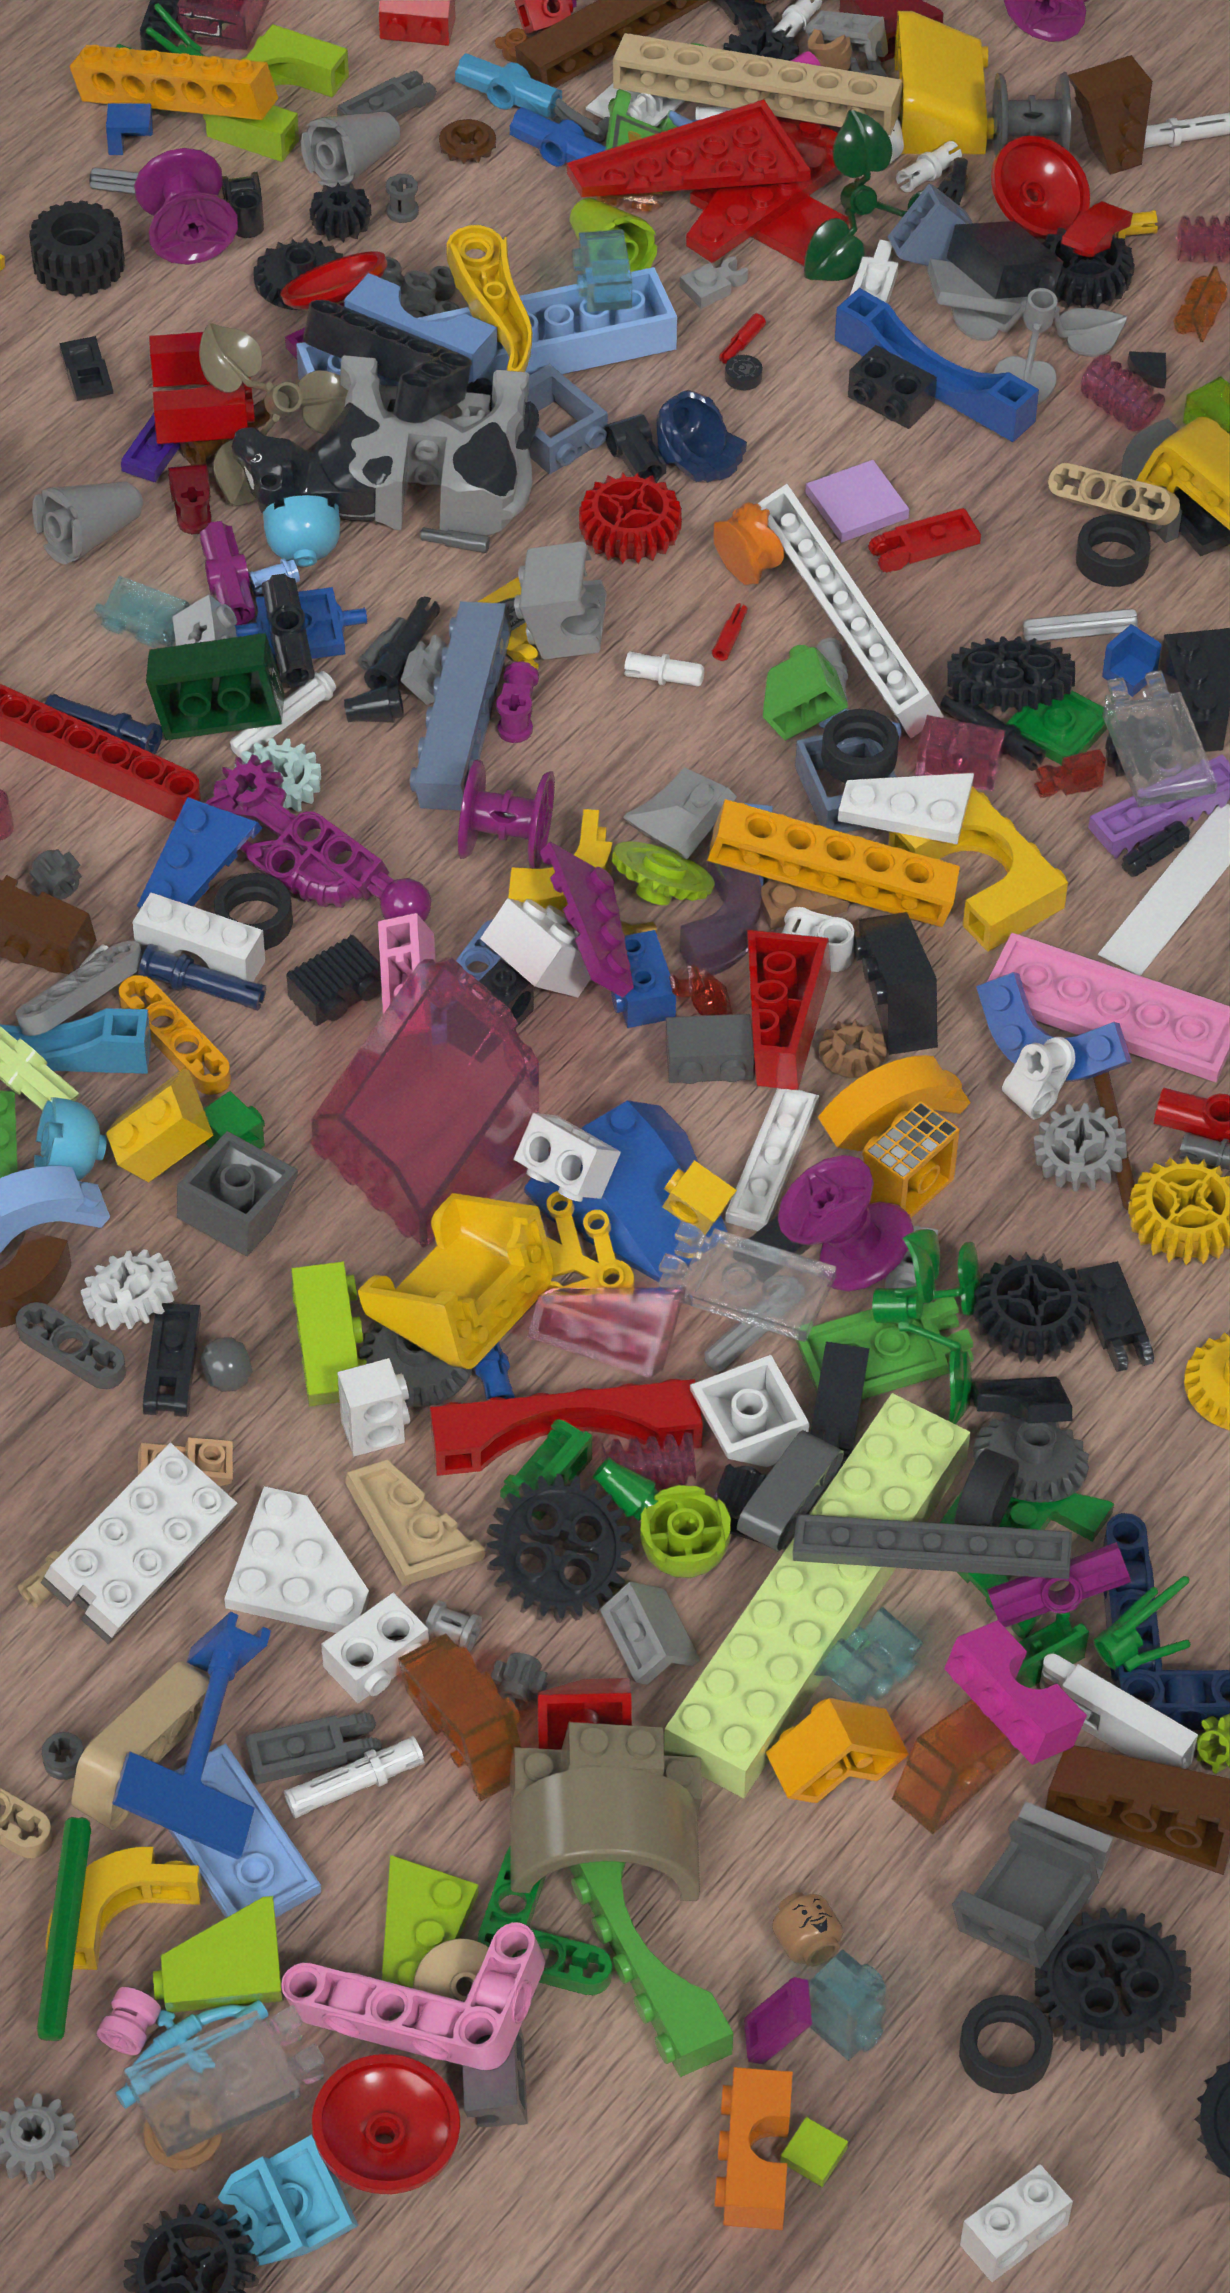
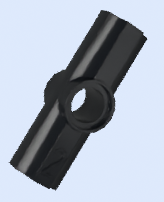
[262,573,315,687]

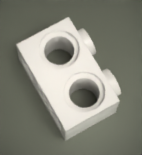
[513,1113,621,1202]
[338,1358,410,1456]
[321,1592,429,1704]
[960,2164,1073,2282]

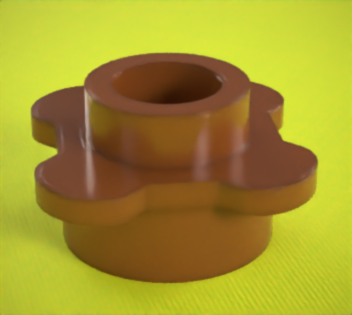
[495,28,529,62]

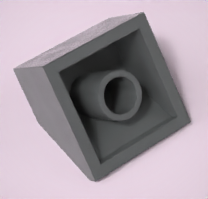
[177,1131,298,1257]

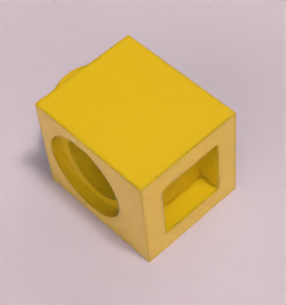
[662,1160,737,1237]

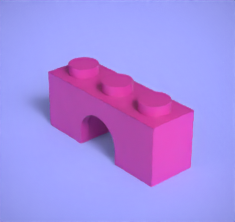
[944,1620,1087,1765]

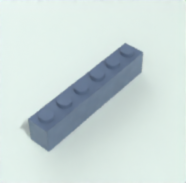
[410,601,512,811]

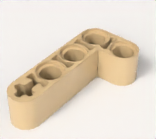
[72,1661,210,1830]

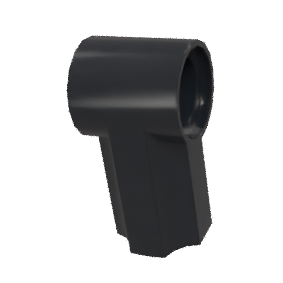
[604,414,667,483]

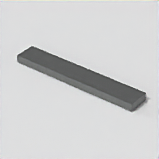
[793,1514,1072,1579]

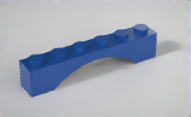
[835,288,1039,442]

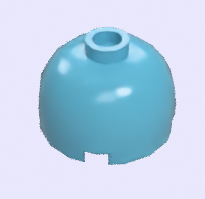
[263,495,340,567]
[34,1097,107,1180]

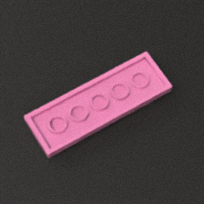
[987,933,1230,1082]

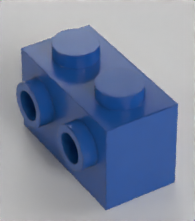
[611,930,676,1028]

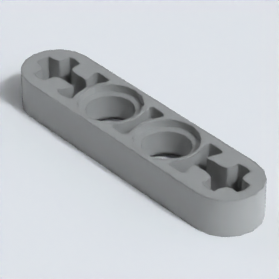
[15,941,143,1036]

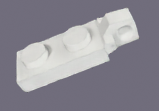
[850,240,898,303]

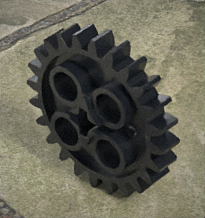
[947,636,1075,712]
[484,1474,633,1623]
[1035,1908,1191,2057]

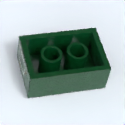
[146,633,284,740]

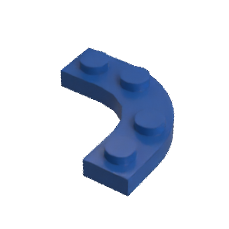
[976,972,1132,1082]

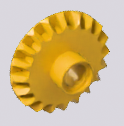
[1184,1332,1230,1430]

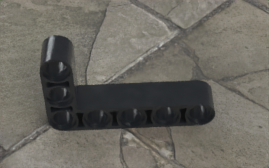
[303,300,472,423]

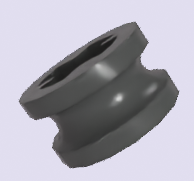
[41,1732,84,1780]

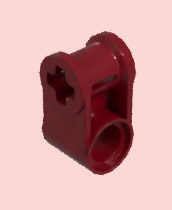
[168,463,212,534]

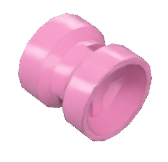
[97,1987,161,2055]

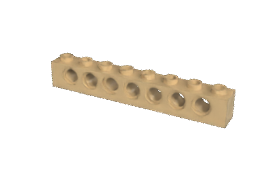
[613,33,902,136]

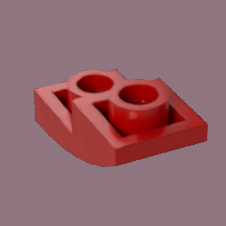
[1061,201,1133,257]

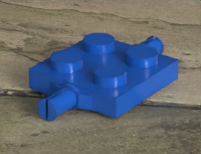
[235,587,367,664]

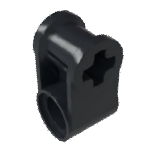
[222,172,264,238]

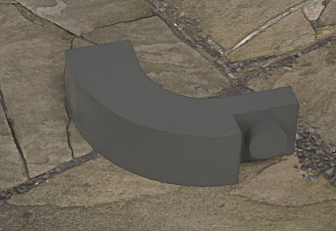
[1120,418,1182,543]

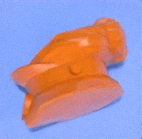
[714,502,784,585]

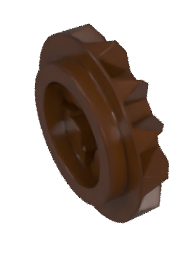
[439,119,496,164]

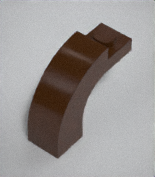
[0,1231,71,1328]

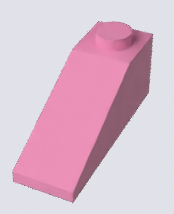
[378,913,436,1037]

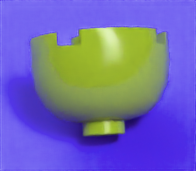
[640,1485,731,1578]

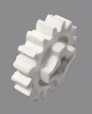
[81,1249,178,1330]

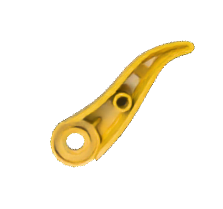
[446,225,533,372]

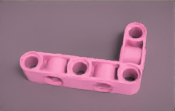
[281,1923,545,2070]

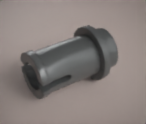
[1179,1132,1230,1171]

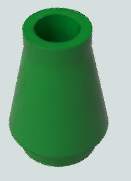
[593,1457,659,1521]

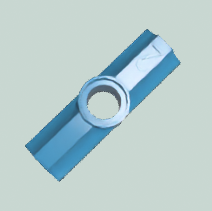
[455,53,562,119]

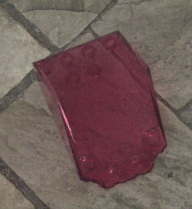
[311,957,539,1248]

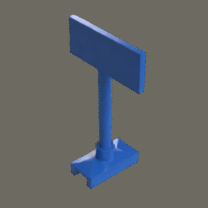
[112,1611,271,1860]

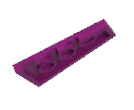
[540,841,634,998]

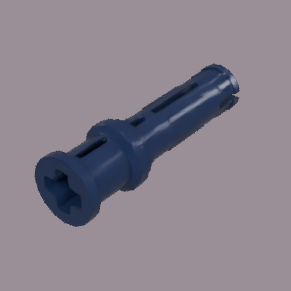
[45,694,163,754]
[139,944,266,1011]

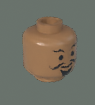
[772,1892,843,1967]

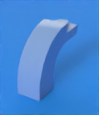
[0,1166,110,1253]

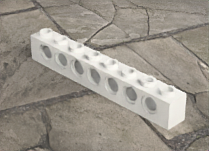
[757,484,944,739]

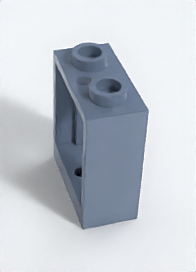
[491,364,608,475]
[795,735,896,833]

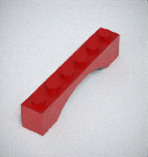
[430,1379,703,1476]

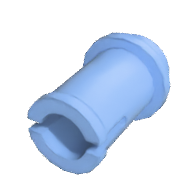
[248,558,300,596]

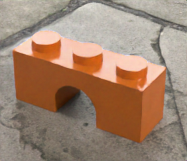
[714,2067,793,2230]

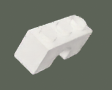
[132,893,265,982]

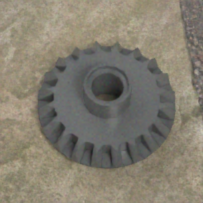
[360,1322,473,1407]
[973,1413,1089,1502]

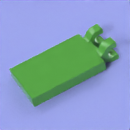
[795,1297,974,1400]

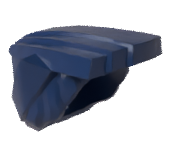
[656,390,747,483]

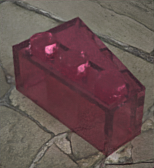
[527,1287,687,1378]

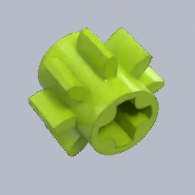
[1196,1713,1230,1774]

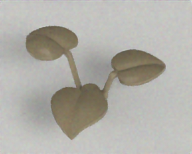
[199,323,348,506]

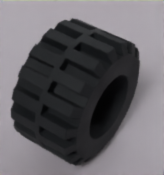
[29,200,125,297]

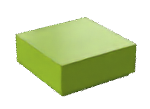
[780,2117,848,2187]

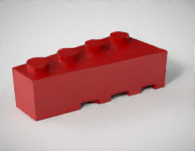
[747,930,831,1090]

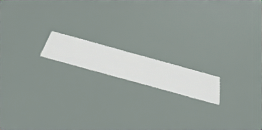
[1098,803,1230,976]

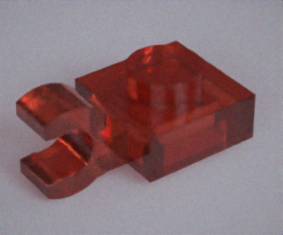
[669,965,733,1016]

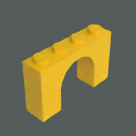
[888,786,1068,952]

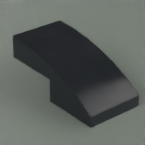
[59,336,113,401]

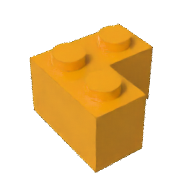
[765,1698,909,1803]

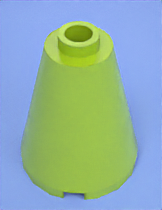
[570,198,657,279]

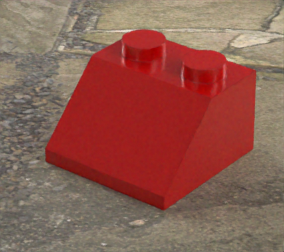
[379,0,456,46]

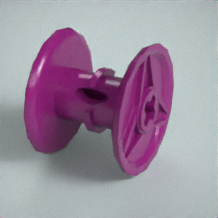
[1004,0,1089,42]
[134,148,238,265]
[458,759,555,869]
[778,1155,914,1292]

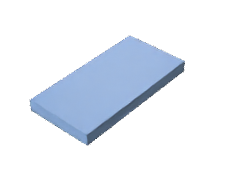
[168,1743,321,1918]

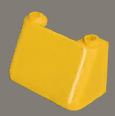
[894,11,994,154]
[1136,417,1230,546]
[358,1193,553,1369]

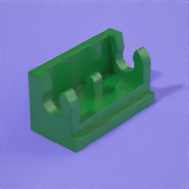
[500,1419,592,1521]
[1015,1612,1089,1688]

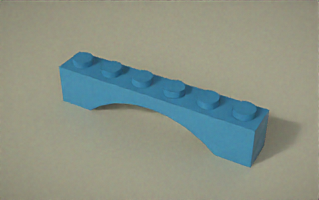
[0,1008,151,1074]

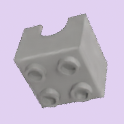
[514,541,607,659]

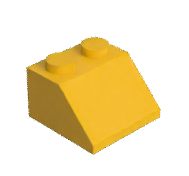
[106,1068,214,1183]

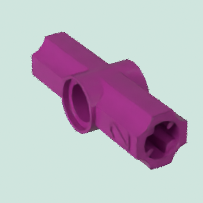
[200,521,255,625]
[987,1542,1131,1627]

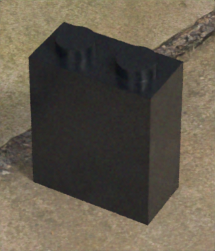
[946,221,1064,299]

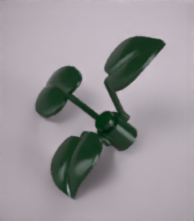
[804,110,948,281]

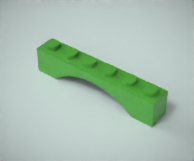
[569,1861,734,2077]

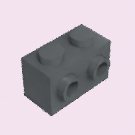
[665,1014,754,1084]

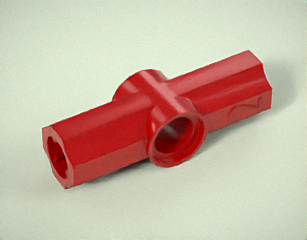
[1153,1088,1230,1144]

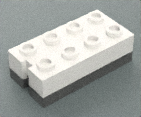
[41,1442,237,1644]

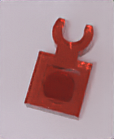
[1034,749,1106,798]

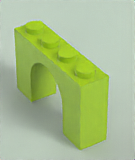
[203,24,349,162]

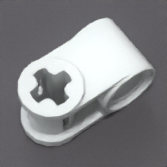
[782,907,854,972]
[1002,1037,1075,1119]

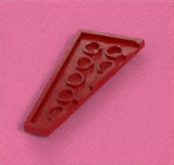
[567,99,811,197]
[686,116,841,263]

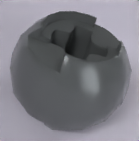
[200,1337,253,1392]

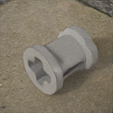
[425,1600,482,1655]

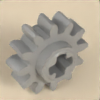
[0,2093,79,2185]

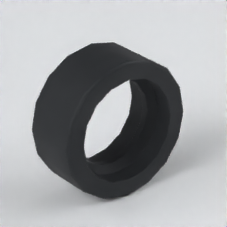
[1076,514,1151,587]
[821,708,899,784]
[214,873,293,951]
[954,1449,1019,1527]
[959,1995,1053,2094]

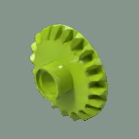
[612,841,715,905]

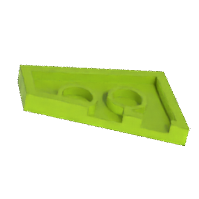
[382,1855,479,1988]

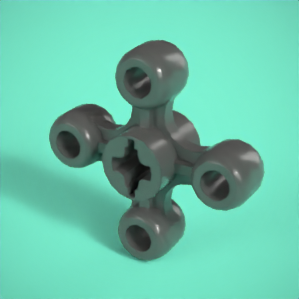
[381,256,460,318]

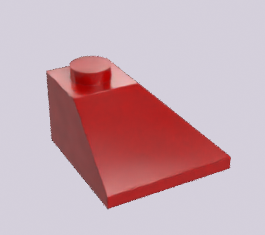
[538,1678,632,1750]

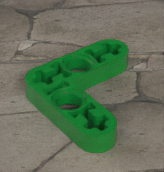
[477,1845,612,1996]

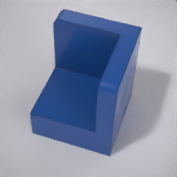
[106,103,153,155]
[1102,624,1162,697]

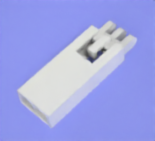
[1040,1654,1198,1769]

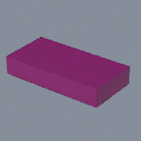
[744,1977,812,2065]

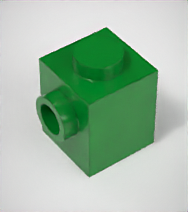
[204,1091,265,1149]

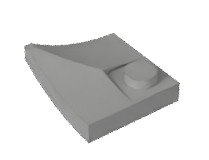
[623,767,737,859]

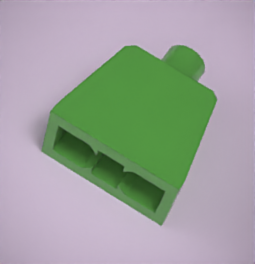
[763,645,848,741]

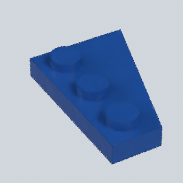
[137,797,263,909]

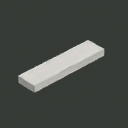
[725,1088,819,1231]

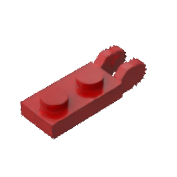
[868,508,981,573]

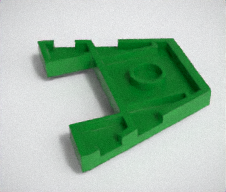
[939,1490,1114,1639]

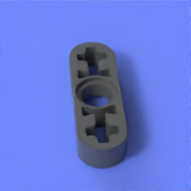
[16,1302,126,1389]

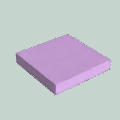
[806,460,909,543]

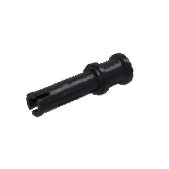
[364,596,440,690]

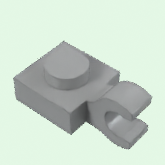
[400,634,447,705]

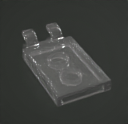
[1103,670,1217,808]
[659,1221,836,1342]
[124,2005,324,2157]

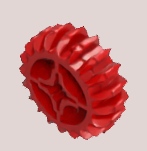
[579,472,682,565]

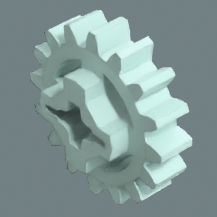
[235,738,321,812]

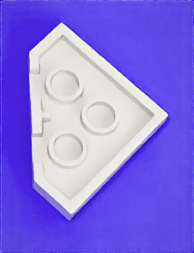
[224,1486,369,1633]

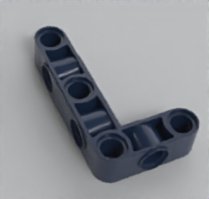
[1103,1513,1230,1730]

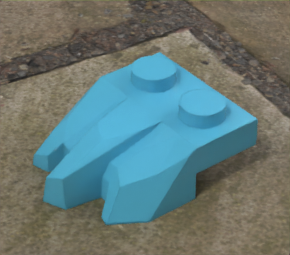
[218,2134,359,2267]

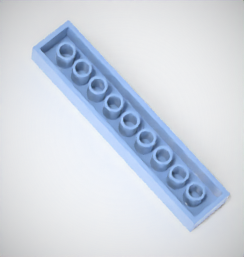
[296,267,677,386]

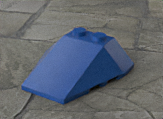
[524,1100,730,1284]

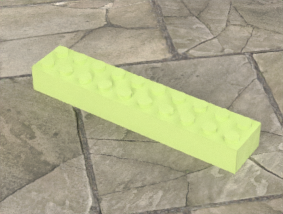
[664,1393,970,1798]

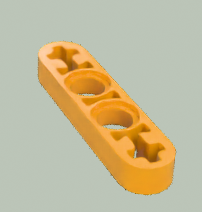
[119,975,231,1095]

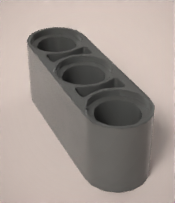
[737,1430,844,1552]

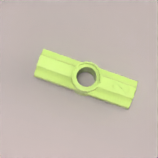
[0,1026,80,1111]

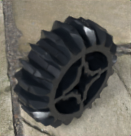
[1042,228,1135,309]
[973,1252,1092,1364]
[123,2203,259,2293]

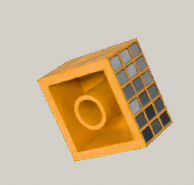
[862,1100,960,1218]

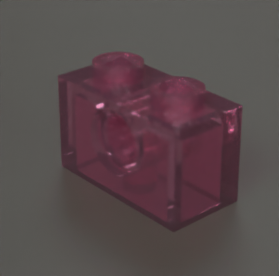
[915,715,1005,792]

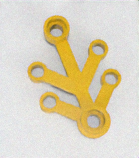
[539,1191,635,1311]

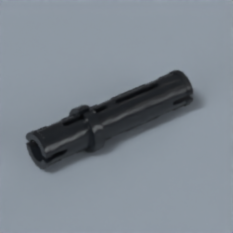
[940,690,1046,771]

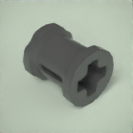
[386,174,419,223]

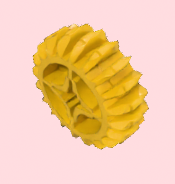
[1128,1156,1230,1266]

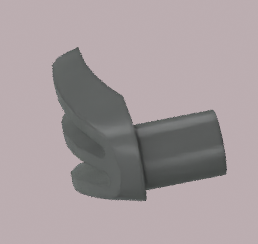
[553,98,609,143]

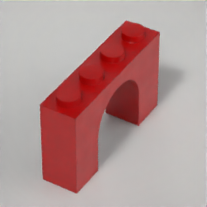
[149,332,255,444]

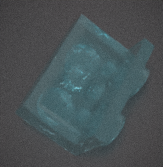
[93,576,190,648]

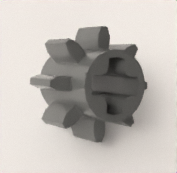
[29,849,82,900]
[489,1653,548,1711]

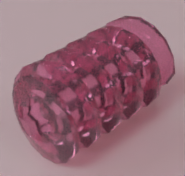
[1176,215,1230,262]
[1081,354,1165,432]
[601,1432,696,1490]

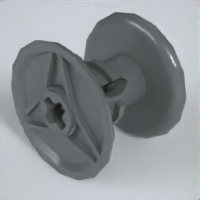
[992,72,1071,158]

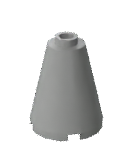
[301,112,400,187]
[32,482,143,564]

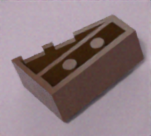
[1068,55,1153,175]

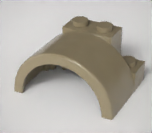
[510,1722,702,1901]

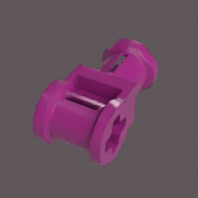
[496,661,539,743]

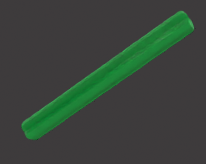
[37,1817,91,2041]

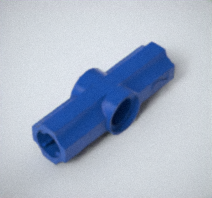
[509,107,606,167]

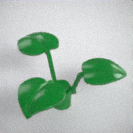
[872,1229,980,1424]

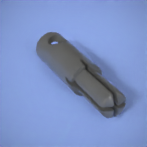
[420,527,490,553]
[358,617,406,671]

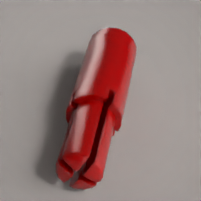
[719,313,766,364]
[712,603,748,661]

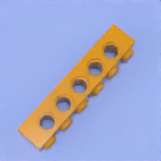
[69,45,279,120]
[707,799,960,927]

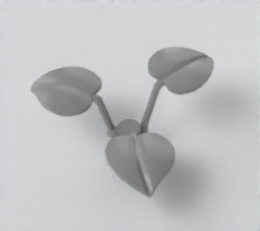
[952,288,1127,405]

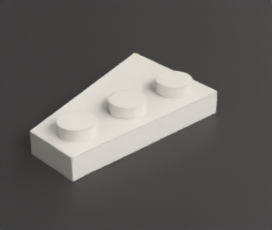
[838,773,974,844]

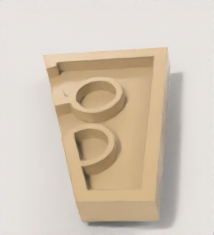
[345,1460,486,1586]

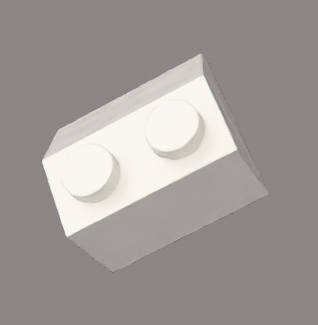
[690,1355,809,1467]

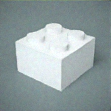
[480,898,591,998]

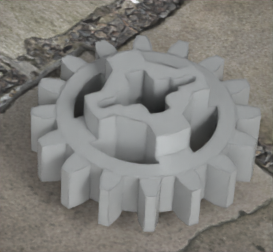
[1034,1103,1127,1191]

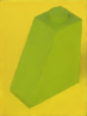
[153,1896,283,2013]

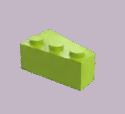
[291,1261,367,1407]

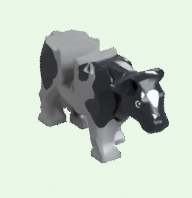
[231,355,539,536]

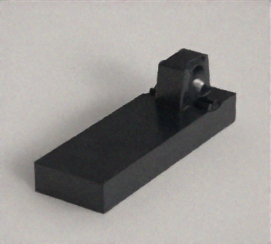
[810,1342,870,1476]

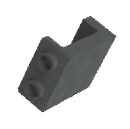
[952,1820,1099,1969]

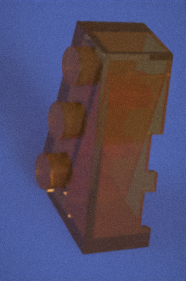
[398,1633,522,1802]
[892,1699,1021,1834]

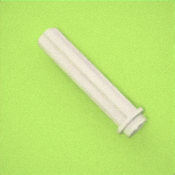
[230,671,336,759]

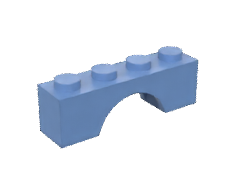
[344,273,497,382]

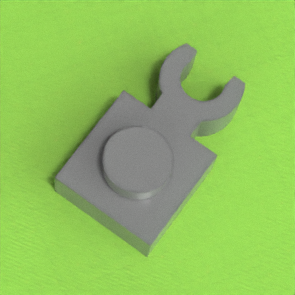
[680,256,748,309]

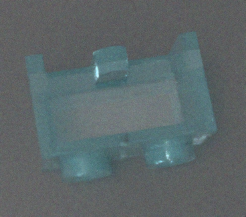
[814,1607,924,1704]

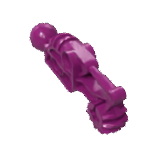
[205,754,431,922]

